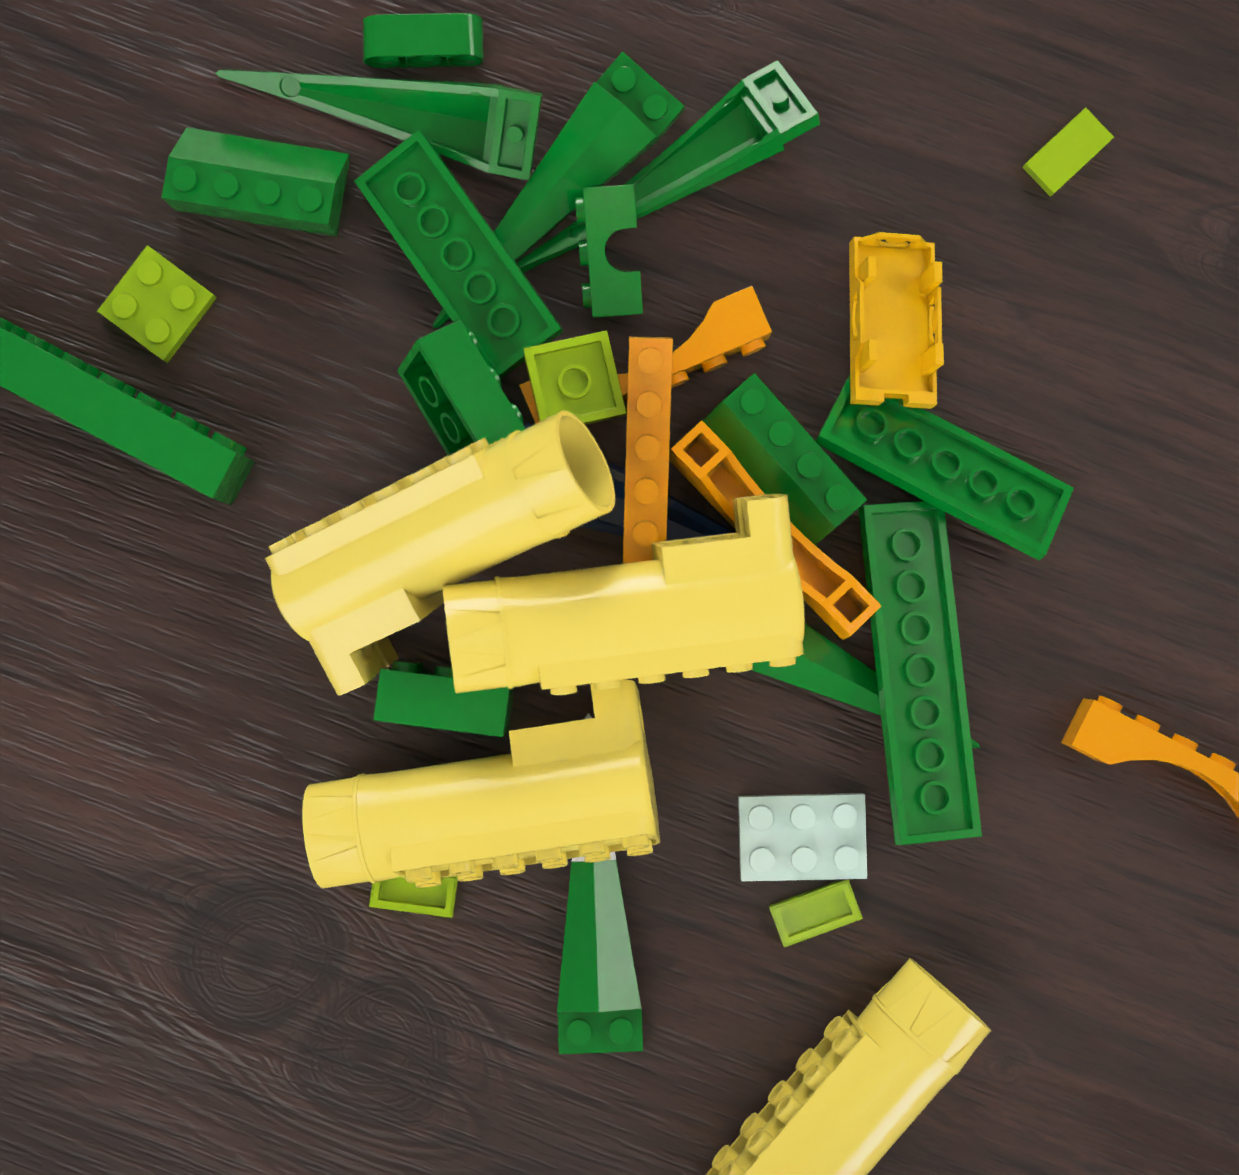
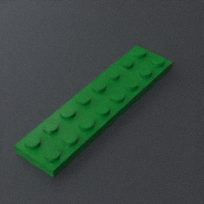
[858,501,982,845]

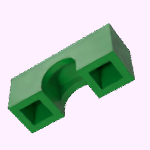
[575,184,643,318]

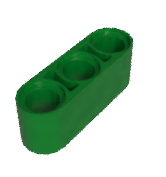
[363,13,484,69]

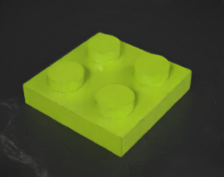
[97,245,217,363]
[523,330,626,425]

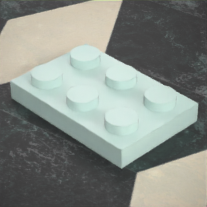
[738,793,867,881]

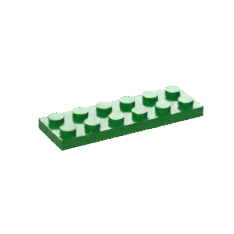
[354,129,564,380]
[816,374,1074,561]

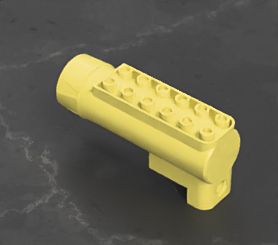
[265,411,615,696]
[443,494,805,695]
[302,680,660,888]
[706,958,991,1175]

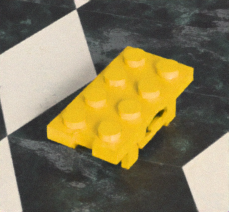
[849,232,944,409]

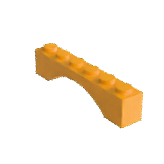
[519,286,772,424]
[623,336,673,564]
[669,420,881,640]
[1061,695,1239,819]

